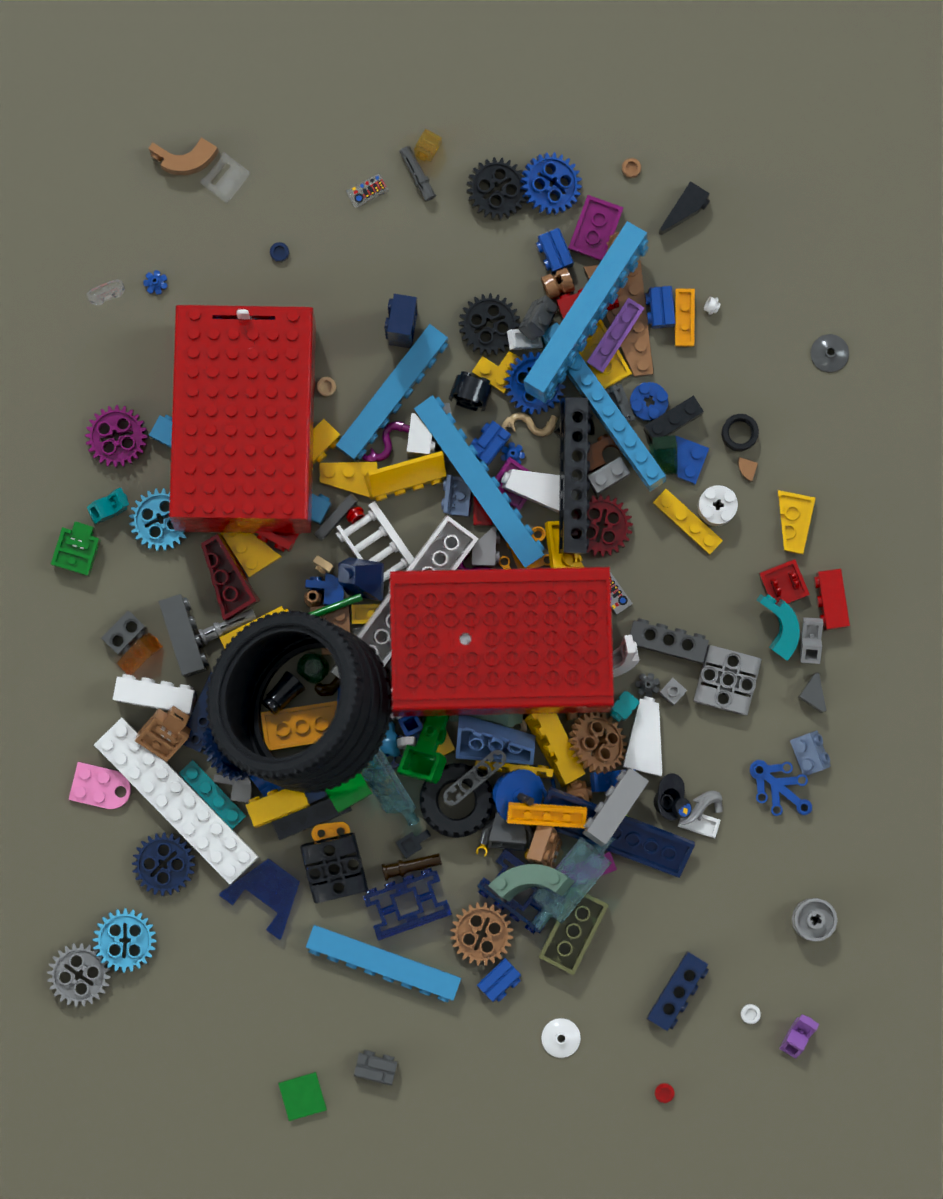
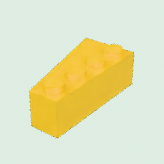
[524,713,585,787]

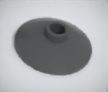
[811,334,849,372]

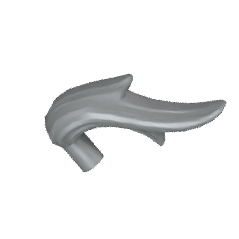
[680,790,723,825]

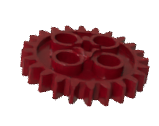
[571,494,633,557]

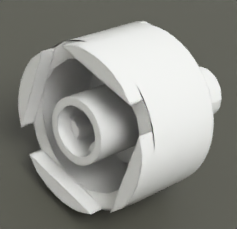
[697,485,738,526]

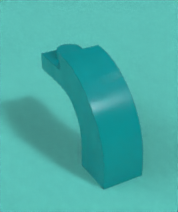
[757,594,800,661]

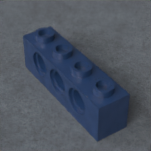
[646,951,709,1031]

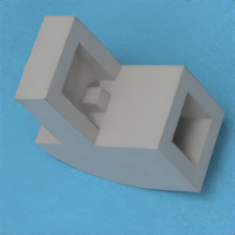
[800,617,823,664]
[213,772,253,803]

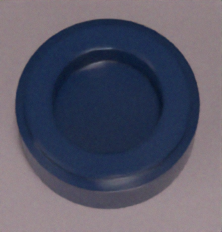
[270,242,289,262]

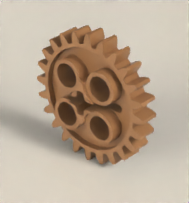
[568,713,628,774]
[450,902,513,966]

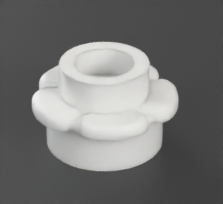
[704,297,720,315]

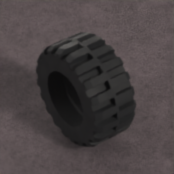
[420,763,494,838]

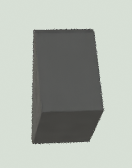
[798,673,827,713]

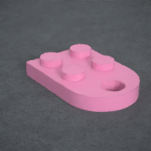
[69,762,131,809]

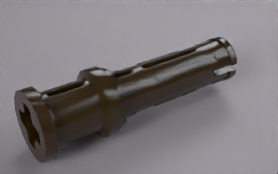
[381,853,442,881]

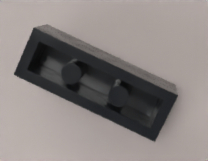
[643,395,704,445]

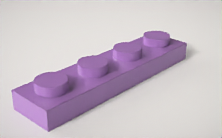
[586,297,644,373]

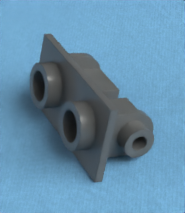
[606,384,636,422]

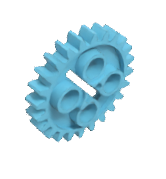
[129,488,186,551]
[92,909,157,973]

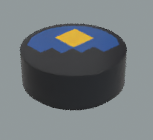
[672,798,692,818]

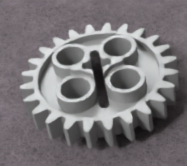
[47,943,111,1007]

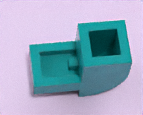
[87,488,129,524]

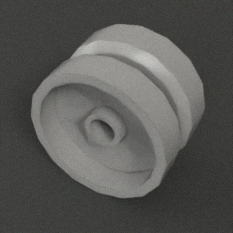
[791,898,837,941]

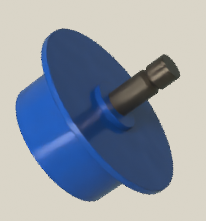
[493,769,543,821]

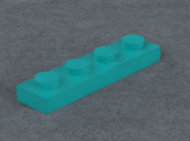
[179,760,246,830]

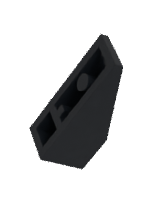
[659,181,710,235]

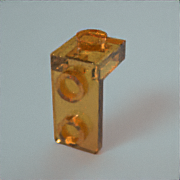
[117,633,163,675]

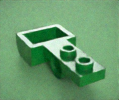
[397,716,449,784]

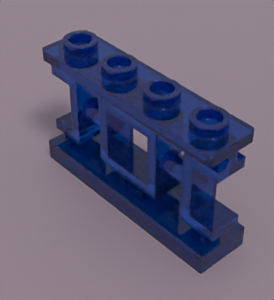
[477,849,567,934]
[363,868,452,941]

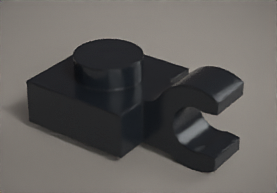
[396,830,431,859]

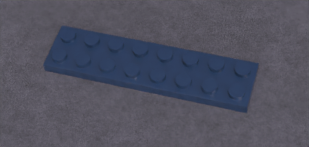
[543,787,695,878]

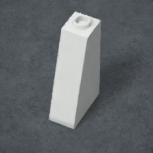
[501,469,579,513]
[623,696,662,776]

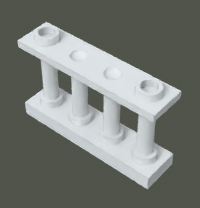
[335,501,414,582]

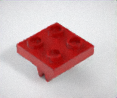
[759,559,810,604]

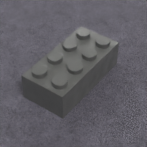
[159,594,209,678]

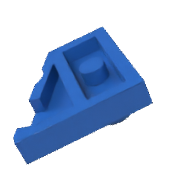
[673,435,709,484]

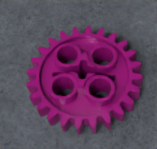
[85,405,148,468]

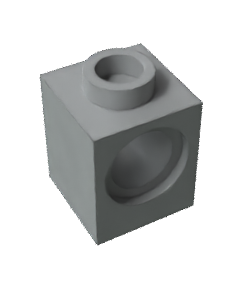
[659,678,687,706]

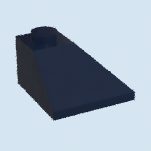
[338,557,384,601]

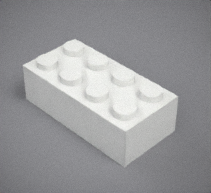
[113,674,197,715]

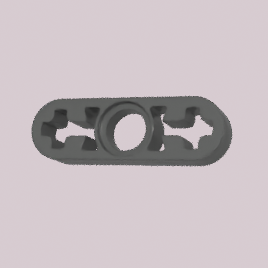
[314,493,359,541]

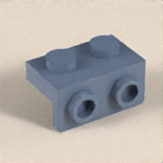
[441,475,472,517]
[790,731,831,776]

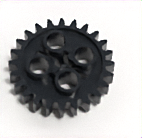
[466,157,526,220]
[459,293,520,356]

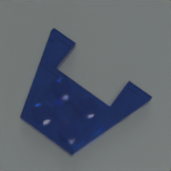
[219,859,300,940]

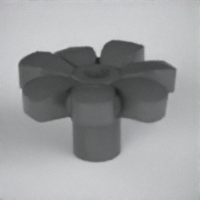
[635,673,660,697]

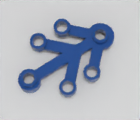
[750,760,812,816]

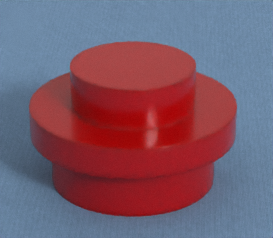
[346,507,365,524]
[655,1083,674,1103]

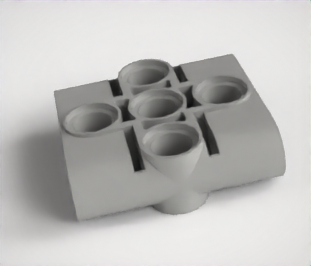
[693,645,762,716]

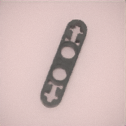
[443,750,506,805]

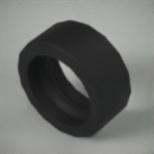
[721,414,759,452]

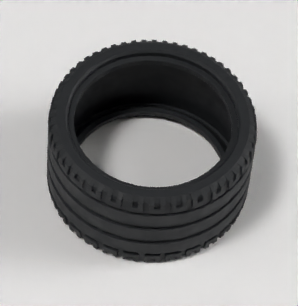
[206,611,393,793]

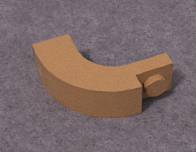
[148,137,219,175]

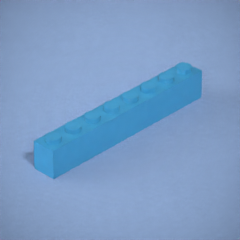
[336,324,449,462]
[306,925,461,1003]

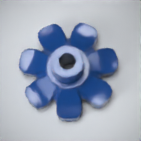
[143,270,168,295]
[501,442,525,464]

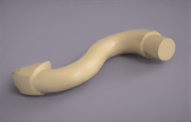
[501,412,558,437]

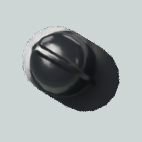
[653,773,685,821]

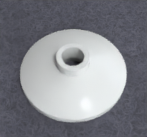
[541,1018,581,1058]

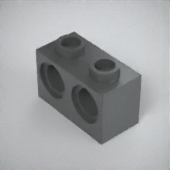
[101,610,146,656]

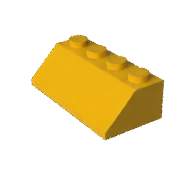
[364,451,446,501]

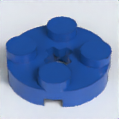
[630,382,668,421]

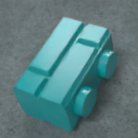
[610,691,639,722]

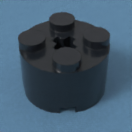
[449,371,492,411]

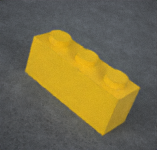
[313,419,341,465]
[246,789,310,828]

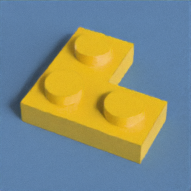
[472,351,522,394]

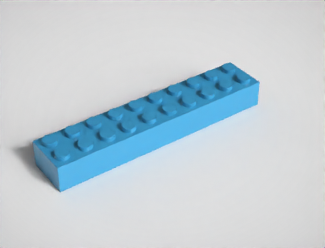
[524,221,649,403]

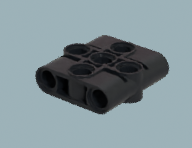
[300,833,369,903]

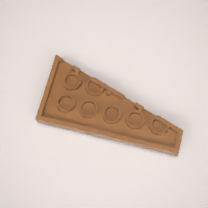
[583,261,653,377]

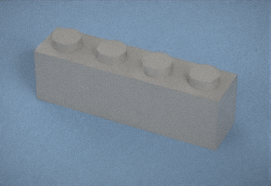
[583,768,649,847]

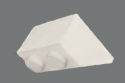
[407,413,436,458]

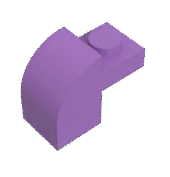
[779,1014,819,1059]

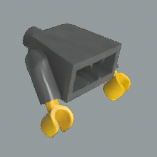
[476,812,534,860]

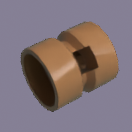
[541,267,575,300]

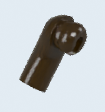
[314,676,340,696]

